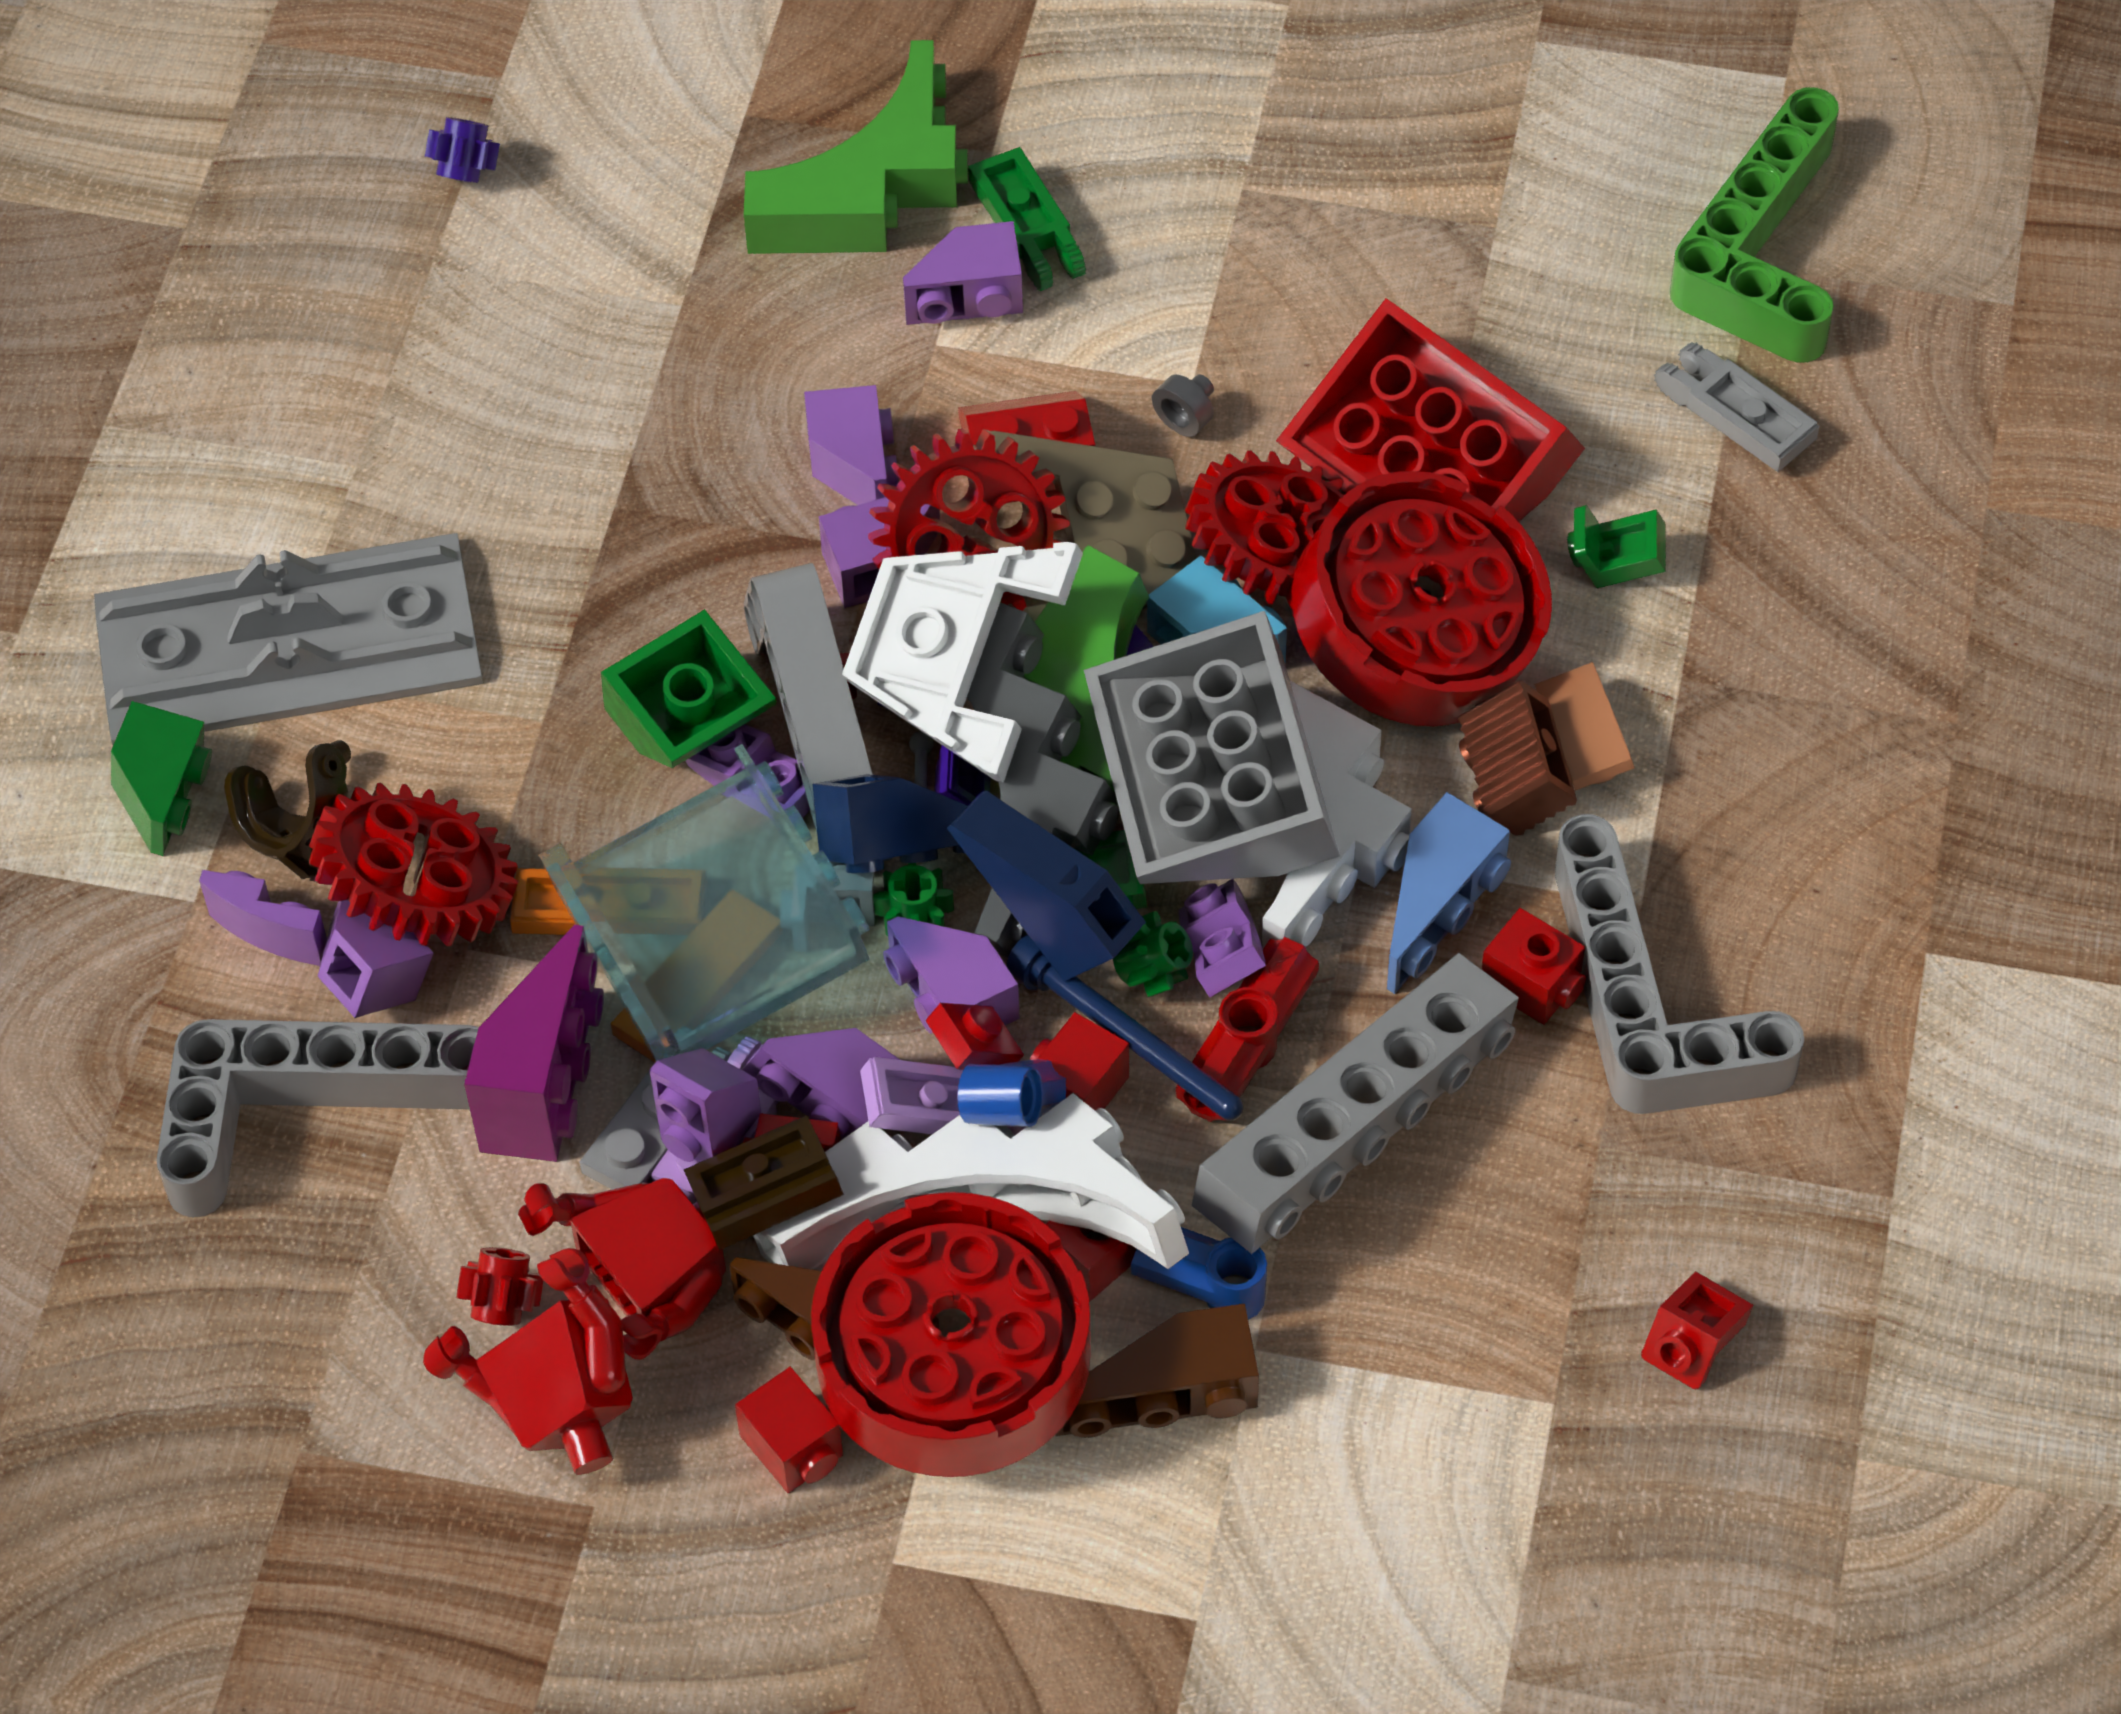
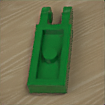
[968,147,1087,291]

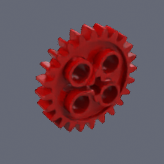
[868,428,1070,611]
[1185,450,1344,609]
[309,783,518,946]

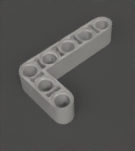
[744,563,892,868]
[1555,814,1804,1114]
[157,1019,479,1218]

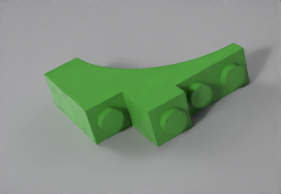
[744,40,968,254]
[1023,545,1149,813]

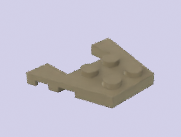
[990,431,1197,622]

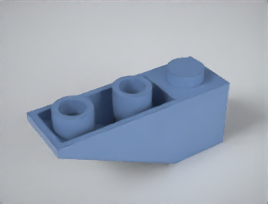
[1387,792,1511,994]

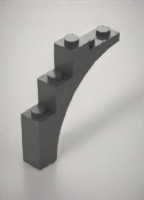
[967,602,1119,958]

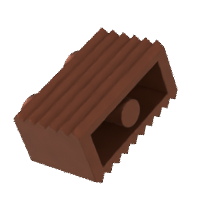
[1457,680,1577,836]

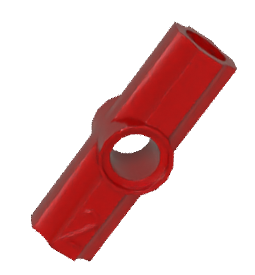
[1176,937,1319,1122]

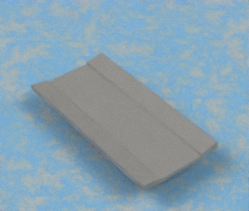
[94,533,483,745]

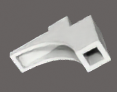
[1262,681,1412,950]

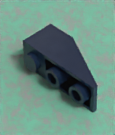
[812,774,968,873]
[947,790,1146,981]

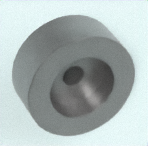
[1152,374,1214,437]

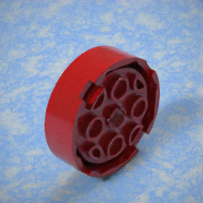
[1292,471,1552,727]
[811,1192,1091,1477]

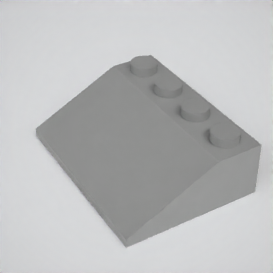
[1084,611,1340,884]

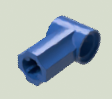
[957,1059,1066,1127]
[1131,1227,1267,1320]

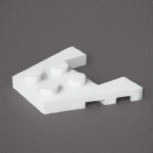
[842,542,1083,782]

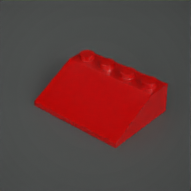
[1276,298,1585,522]

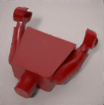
[518,1178,726,1360]
[423,1248,633,1475]

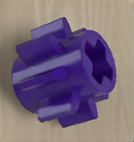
[425,117,500,183]

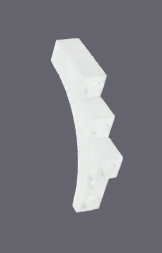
[753,1093,1189,1271]

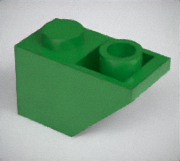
[111,701,212,856]

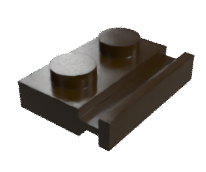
[684,1115,844,1250]

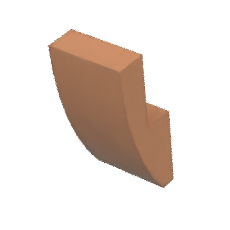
[1534,662,1635,791]

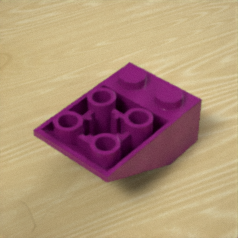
[464,925,604,1162]

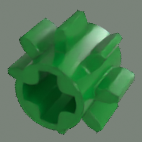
[873,863,954,936]
[1113,911,1193,997]

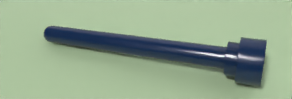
[1006,935,1244,1120]

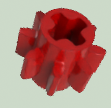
[456,1247,544,1326]

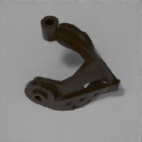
[224,740,351,879]

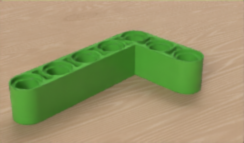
[1670,87,1839,363]

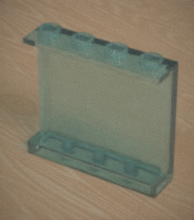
[539,744,870,1062]

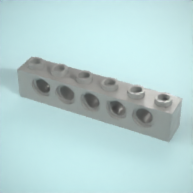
[1192,953,1519,1254]

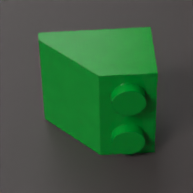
[601,609,777,768]

